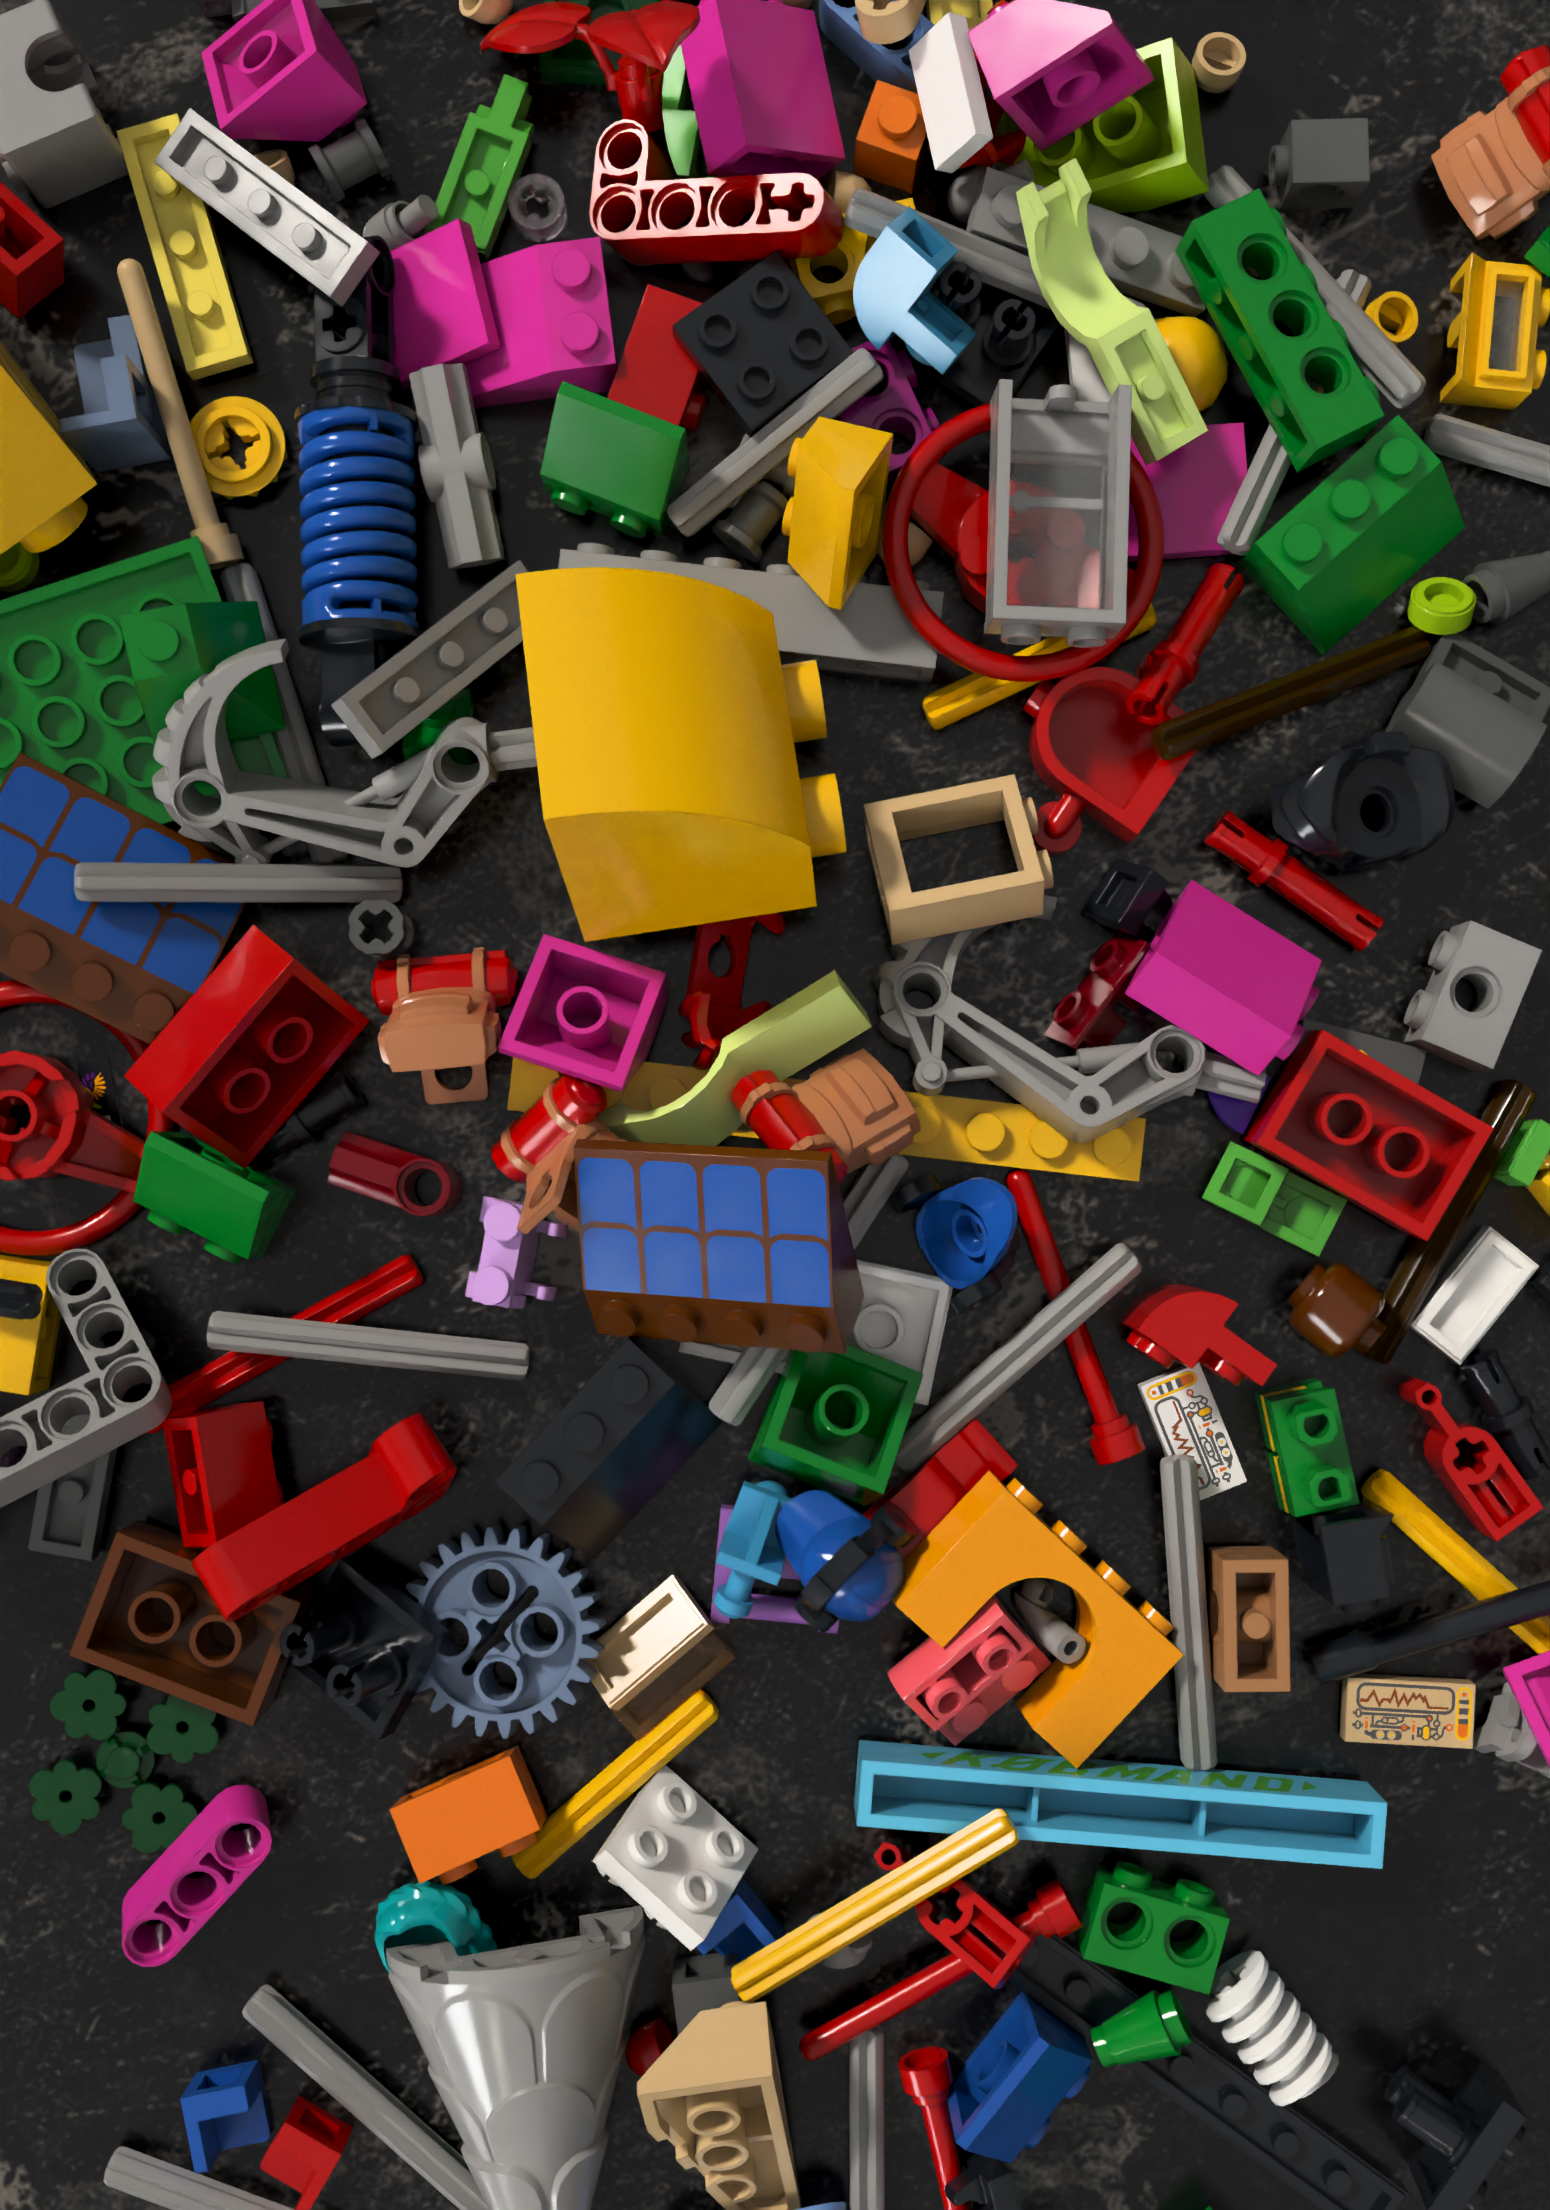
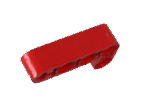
[589,119,845,265]
[191,1413,457,1622]

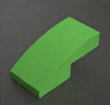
[662,44,715,179]
[1202,1141,1347,1259]

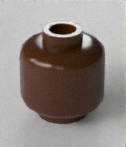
[1286,1263,1387,1358]

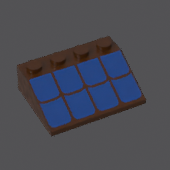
[0,752,246,1044]
[573,1139,864,1354]

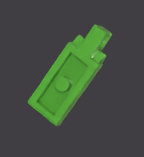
[426,74,534,262]

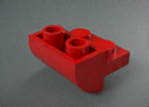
[1118,1284,1277,1386]

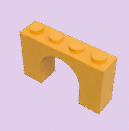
[892,1471,1184,1769]

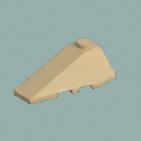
[637,2001,802,2210]

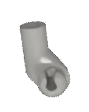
[1013,1578,1086,1664]

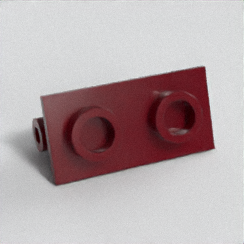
[1044,932,1150,1056]

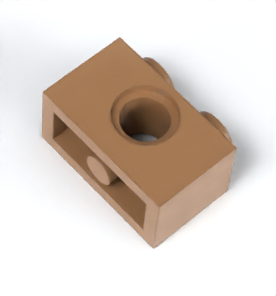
[1208,1546,1291,1692]

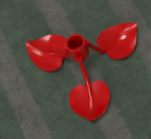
[480,0,700,133]

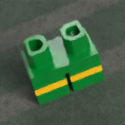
[1254,1378,1360,1517]

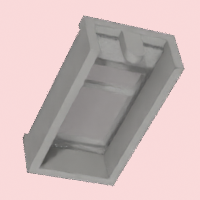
[984,379,1132,648]

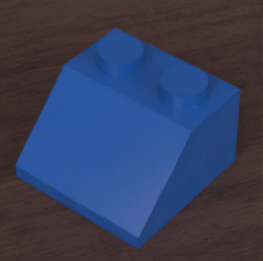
[947,1991,1093,2163]

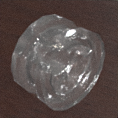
[508,174,567,242]

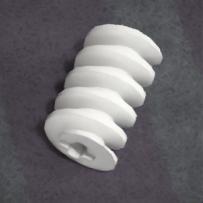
[1206,1950,1339,2106]

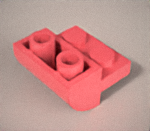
[887,1595,1053,1746]

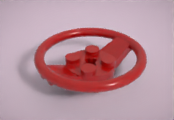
[882,403,1164,682]
[0,980,174,1256]

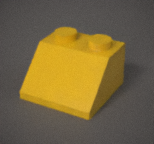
[782,416,894,610]

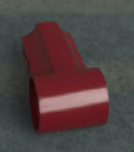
[327,1131,463,1216]

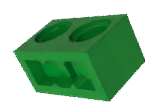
[1075,1861,1230,1995]

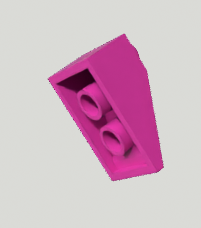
[464,237,618,408]

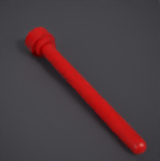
[1006,1168,1146,1466]
[799,1878,1083,2061]
[898,2046,971,2210]

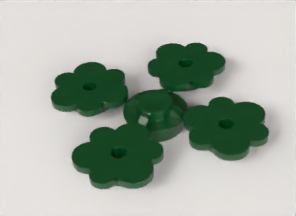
[29,1668,220,1853]

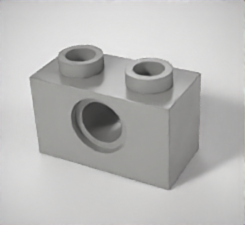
[1404,920,1542,1072]

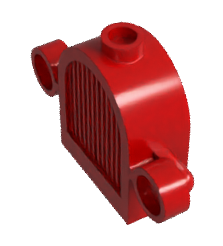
[1022,650,1197,855]

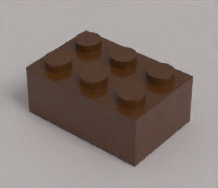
[69,1520,316,1726]

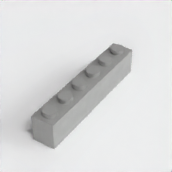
[558,543,944,682]

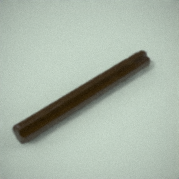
[1151,626,1431,760]
[1364,1079,1536,1365]

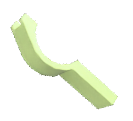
[1016,158,1208,465]
[597,970,872,1146]

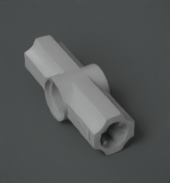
[409,363,505,570]

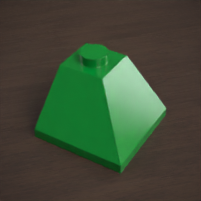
[118,601,286,745]

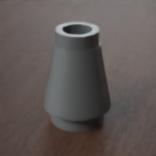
[1463,551,1550,624]

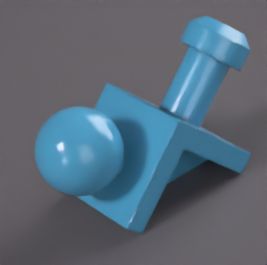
[713,1481,792,1619]

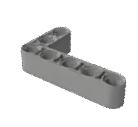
[0,1248,172,1508]

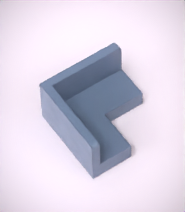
[58,315,172,472]

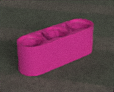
[122,1785,272,1967]

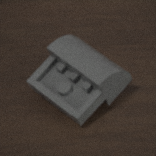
[1385,633,1550,809]

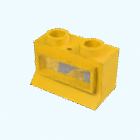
[1440,252,1550,410]

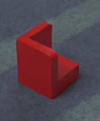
[260,2095,353,2210]

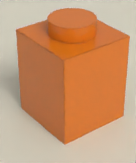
[853,80,929,194]

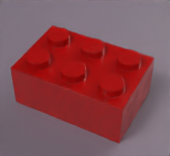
[124,925,370,1169]
[1243,1030,1494,1241]

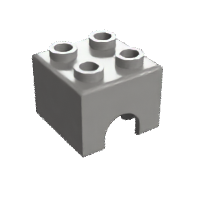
[0,0,129,209]

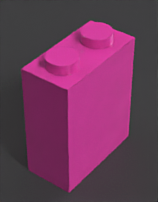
[681,0,846,180]
[1125,879,1322,1076]

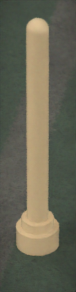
[117,258,245,571]

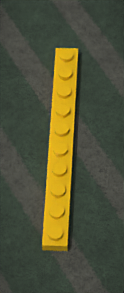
[507,1057,1146,1182]

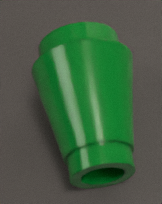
[1090,1989,1193,2068]

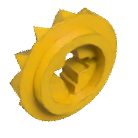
[190,396,288,500]

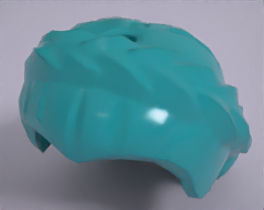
[374,1881,498,1972]

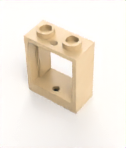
[863,774,1054,945]

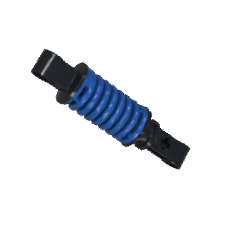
[294,235,422,747]

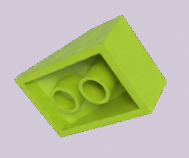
[995,37,1209,214]

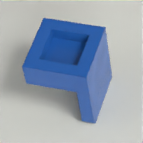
[696,1878,786,1963]
[180,2059,273,2174]

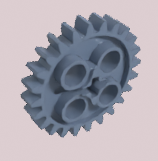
[405,1523,606,1739]

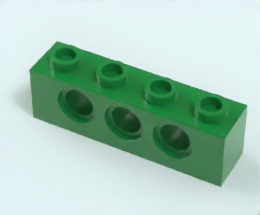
[1175,188,1385,473]

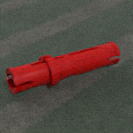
[1126,563,1245,725]
[1204,809,1384,952]

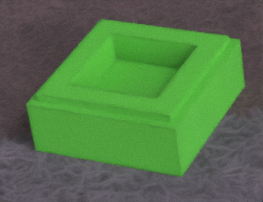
[1493,1119,1550,1187]

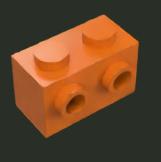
[389,1745,548,1885]

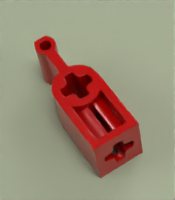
[1397,1376,1544,1542]
[862,1417,1019,1561]
[874,1842,1037,1989]

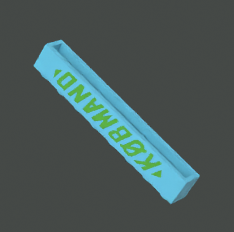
[854,1740,1387,1869]

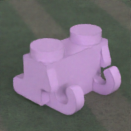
[465,1196,569,1309]

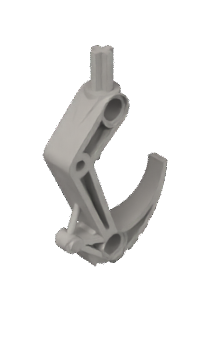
[152,638,537,868]
[873,895,1267,1143]

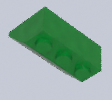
[1239,414,1466,655]

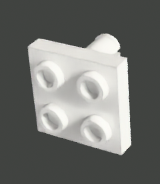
[592,1765,758,1951]

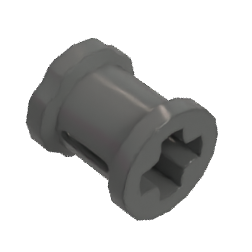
[308,118,392,203]
[712,479,788,563]
[348,899,415,961]

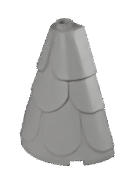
[386,1905,646,2210]

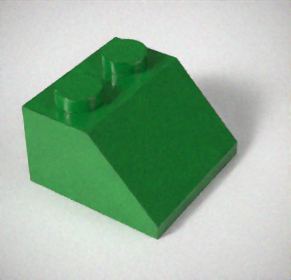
[540,381,690,538]
[133,1131,297,1264]
[747,1344,924,1506]

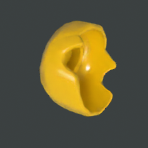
[1155,316,1229,412]

